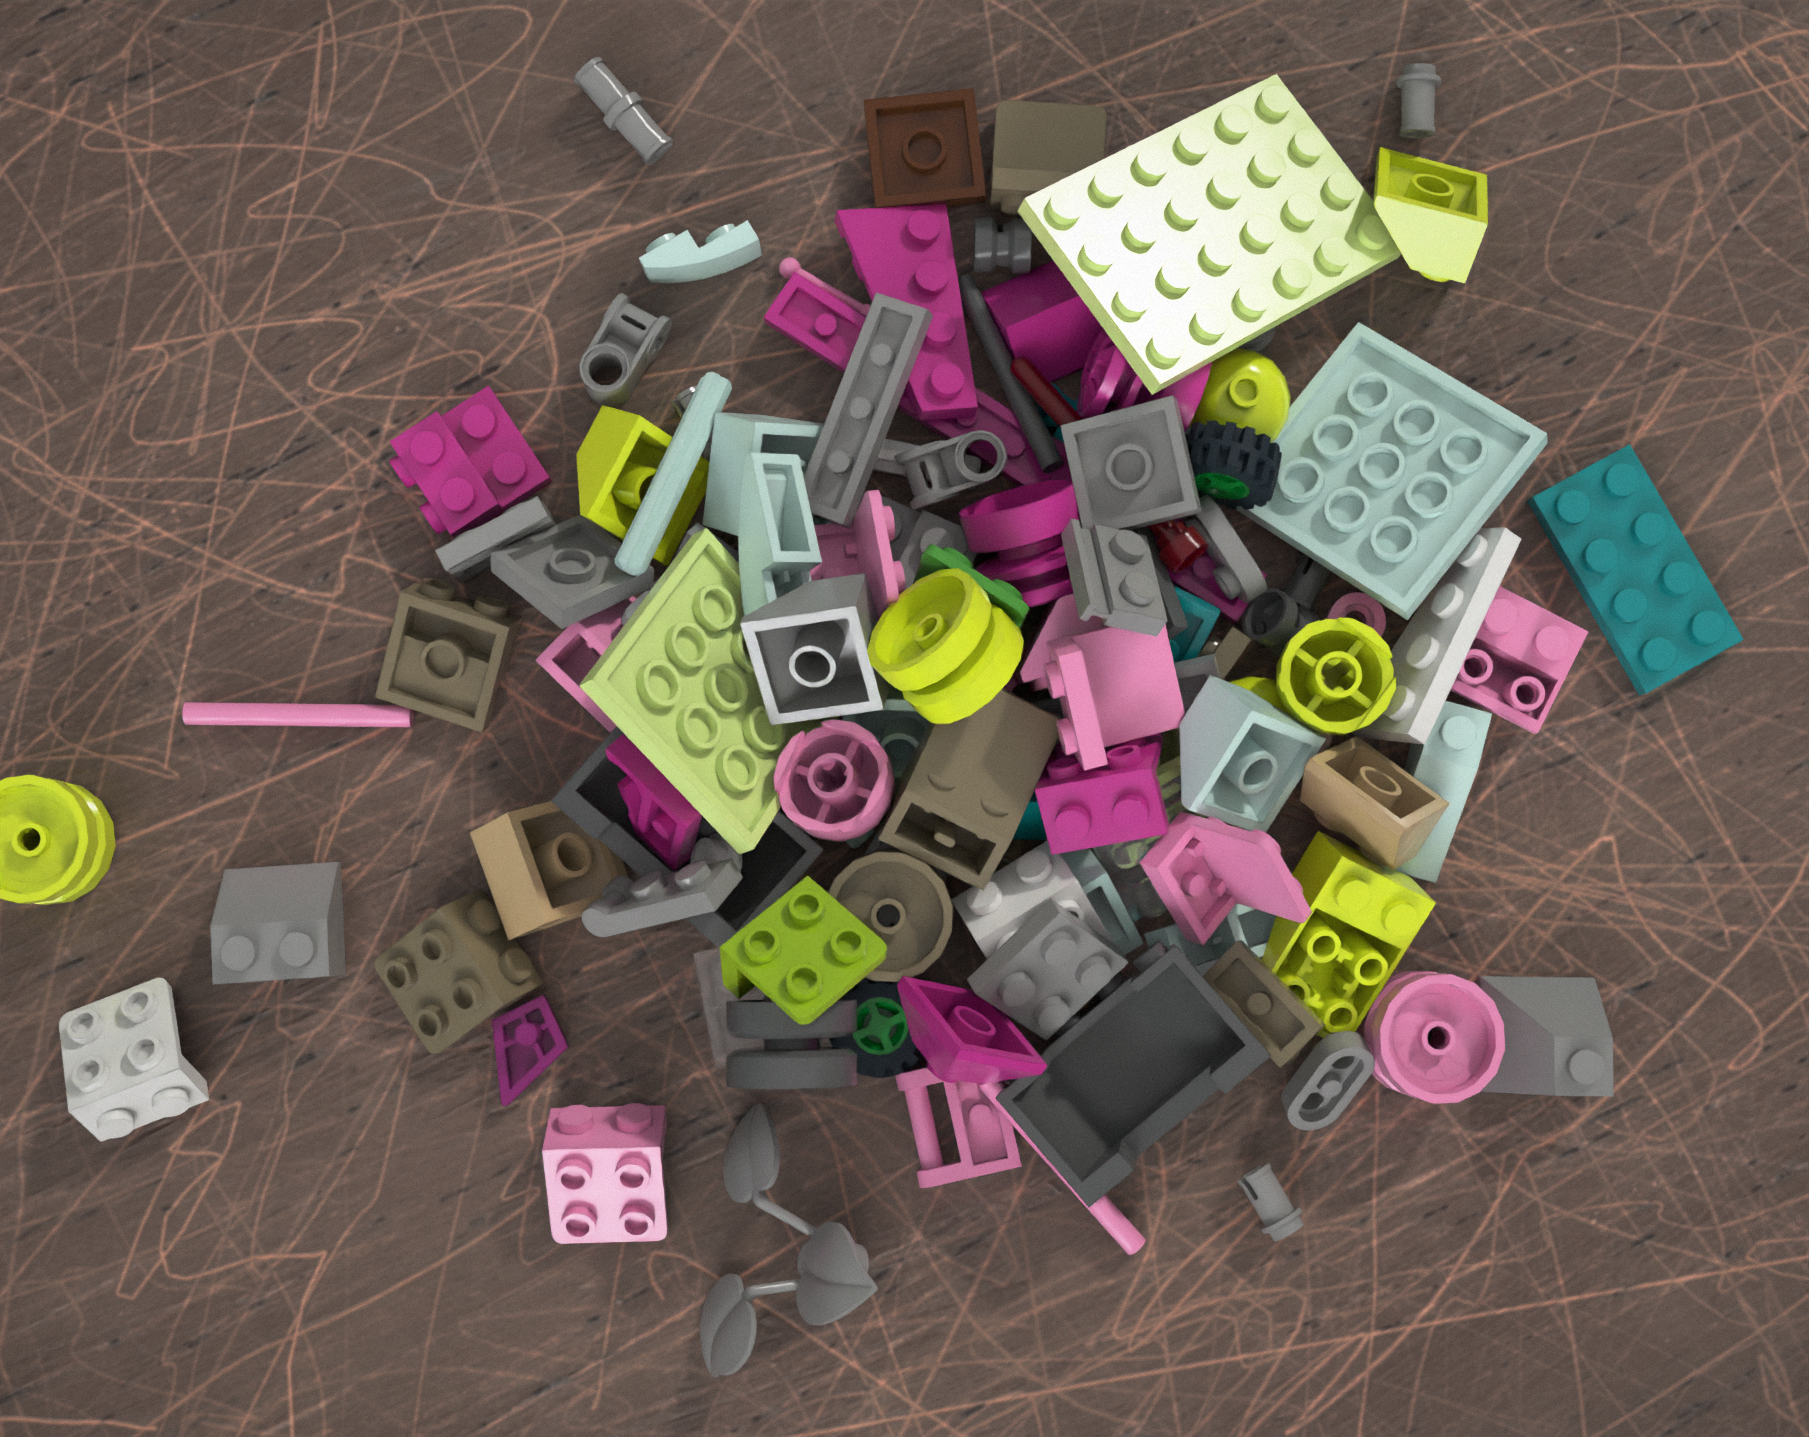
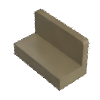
[1203,940,1325,1068]

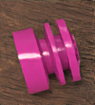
[1076,329,1212,432]
[958,478,1081,607]

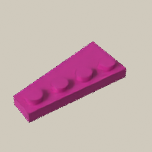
[834,204,978,421]

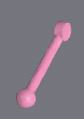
[779,257,870,317]

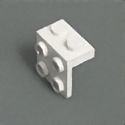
[951,840,1113,959]
[59,978,209,1142]

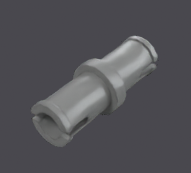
[574,57,673,165]

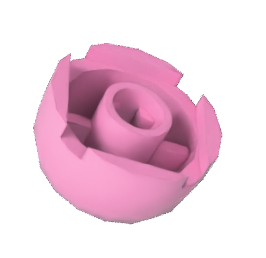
[773,719,896,842]

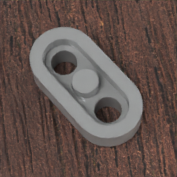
[1182,495,1267,604]
[1281,1031,1375,1130]

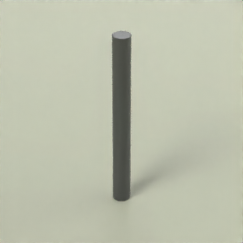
[958,274,1064,474]

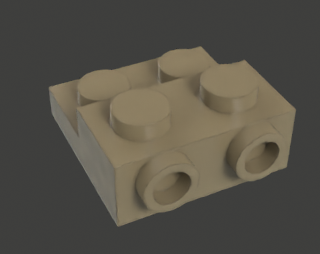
[375,578,522,732]

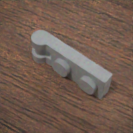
[582,858,743,937]

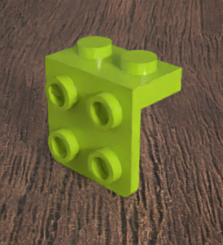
[719,876,887,1025]

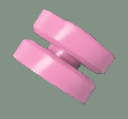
[1357,971,1505,1104]

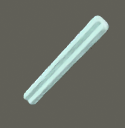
[615,372,732,577]

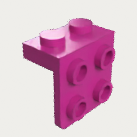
[1035,733,1169,855]

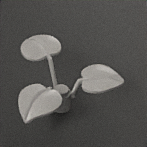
[700,1101,878,1377]

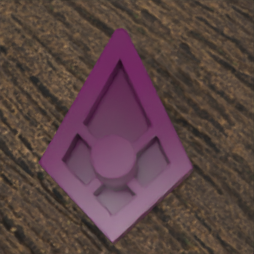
[492,994,570,1106]

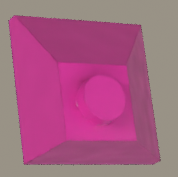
[897,976,1048,1085]

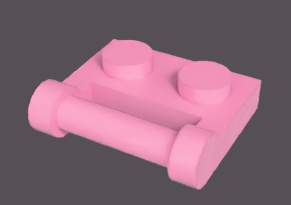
[895,1067,1022,1188]

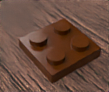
[863,88,986,208]

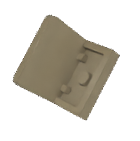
[989,100,1107,216]
[375,889,544,1054]

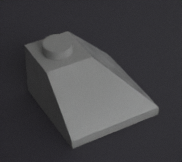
[1478,976,1614,1097]

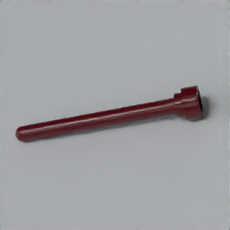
[1010,356,1209,575]

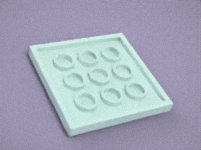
[1236,322,1548,620]

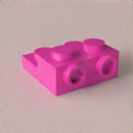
[389,385,553,538]

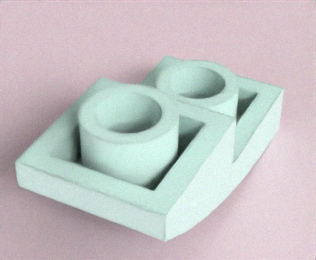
[639,220,762,284]

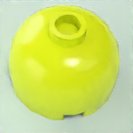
[1189,347,1291,443]
[1276,617,1396,735]

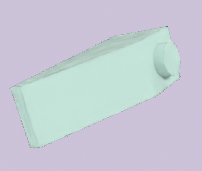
[1395,701,1492,883]

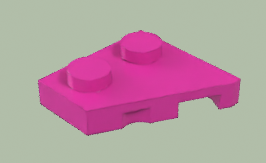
[605,734,702,871]

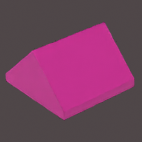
[981,261,1103,383]

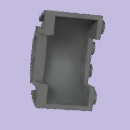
[551,726,823,948]
[996,940,1271,1207]

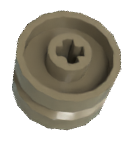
[828,849,953,982]

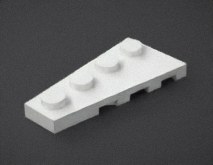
[1351,527,1521,744]

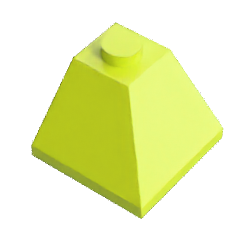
[1373,147,1488,283]
[576,405,709,566]

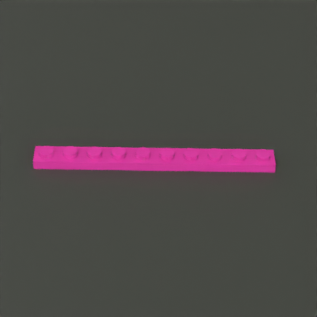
[763,271,1267,625]

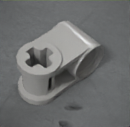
[579,293,672,407]
[894,430,1008,510]

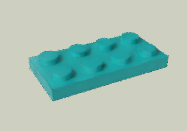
[1527,444,1744,696]

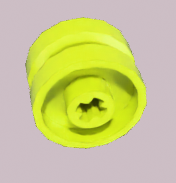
[867,568,1024,724]
[0,775,116,905]

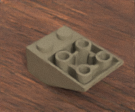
[878,688,1063,891]

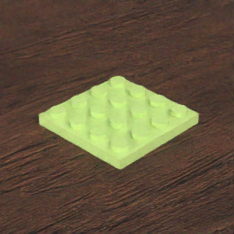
[579,528,839,854]

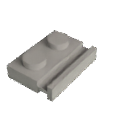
[435,496,557,584]
[1061,518,1168,637]

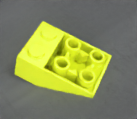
[1262,831,1436,1038]

